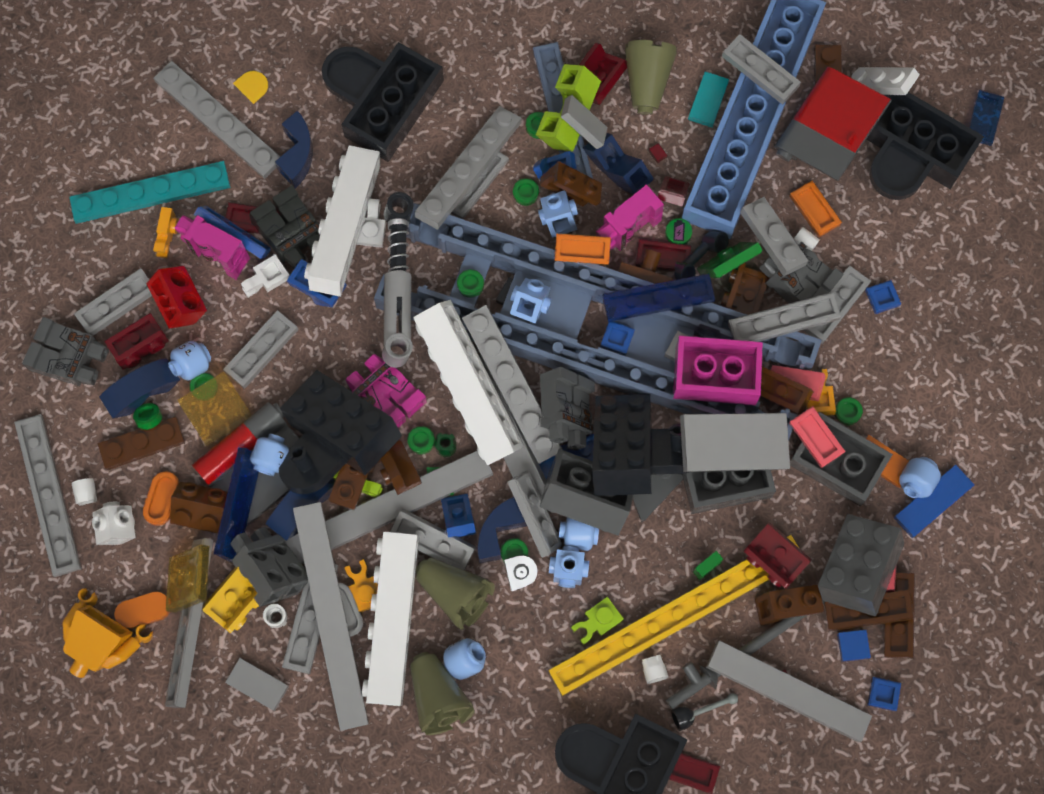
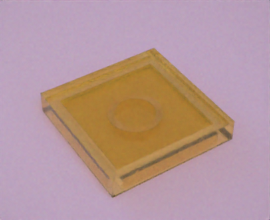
[177,372,251,446]
[166,544,210,613]

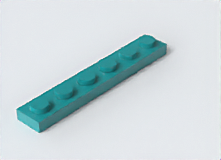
[69,161,231,224]

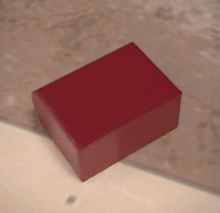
[649,143,668,163]

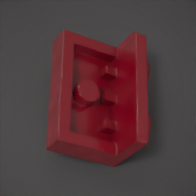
[579,43,627,105]
[104,313,169,370]
[743,522,812,589]

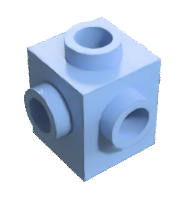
[538,190,578,238]
[510,278,552,323]
[549,546,589,588]

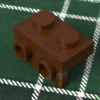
[540,161,602,207]
[720,262,769,315]
[377,440,422,495]
[170,482,233,535]

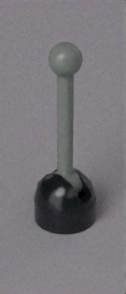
[671,693,738,731]

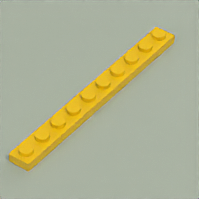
[548,535,799,696]

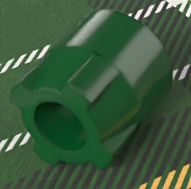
[435,433,457,457]

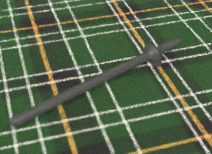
[666,597,825,709]

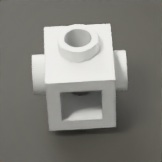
[92,501,135,545]

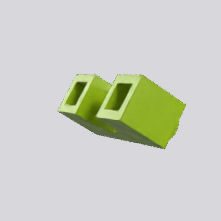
[536,64,601,152]

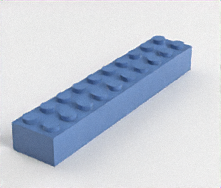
[682,0,826,239]

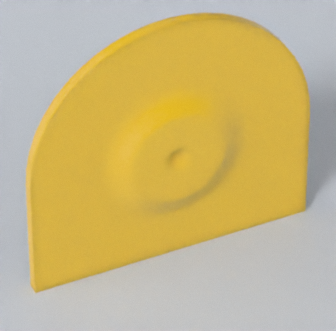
[233,71,268,104]

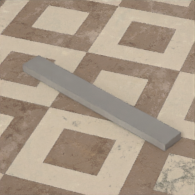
[283,451,493,564]
[293,502,369,731]

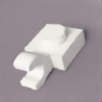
[357,198,386,248]
[241,254,290,298]

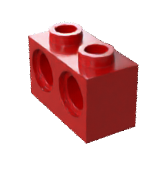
[146,266,207,329]

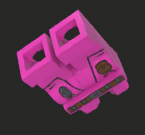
[596,185,664,251]
[175,215,250,280]
[346,354,427,428]

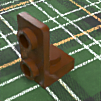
[329,463,376,510]
[755,585,824,626]

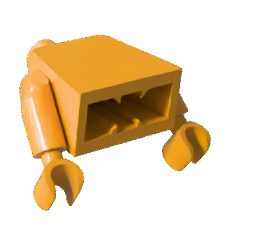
[62,588,153,678]

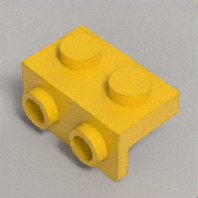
[202,567,259,633]

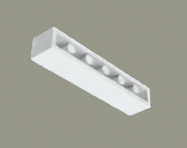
[304,145,380,297]
[413,300,524,465]
[362,532,419,706]

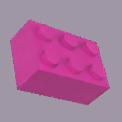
[673,336,763,405]

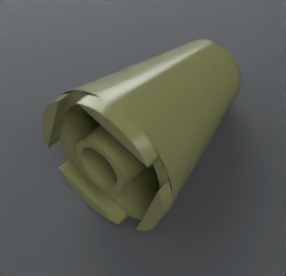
[625,40,677,115]
[416,558,495,630]
[410,652,475,735]

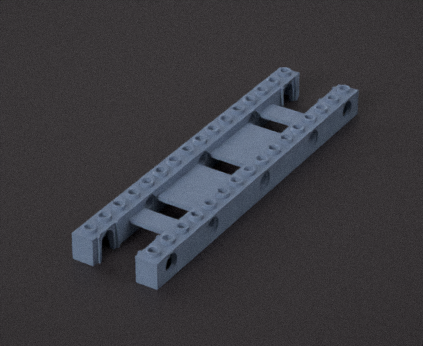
[374,203,822,441]

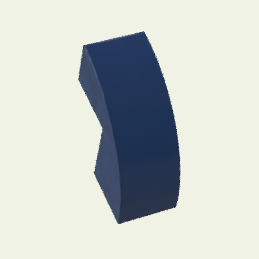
[275,111,313,189]
[583,133,654,195]
[99,358,180,419]
[266,478,335,541]
[478,497,527,564]

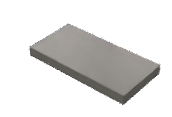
[680,413,790,472]

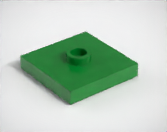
[696,242,763,278]

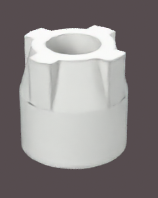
[794,227,820,251]
[71,478,97,506]
[263,604,287,628]
[642,655,669,684]

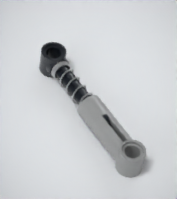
[382,192,414,368]

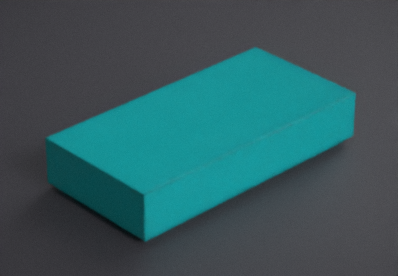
[688,71,729,128]

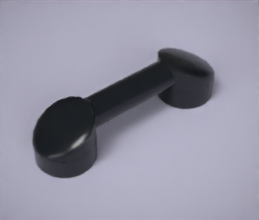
[674,231,729,285]

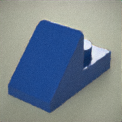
[287,259,347,307]
[441,493,476,538]

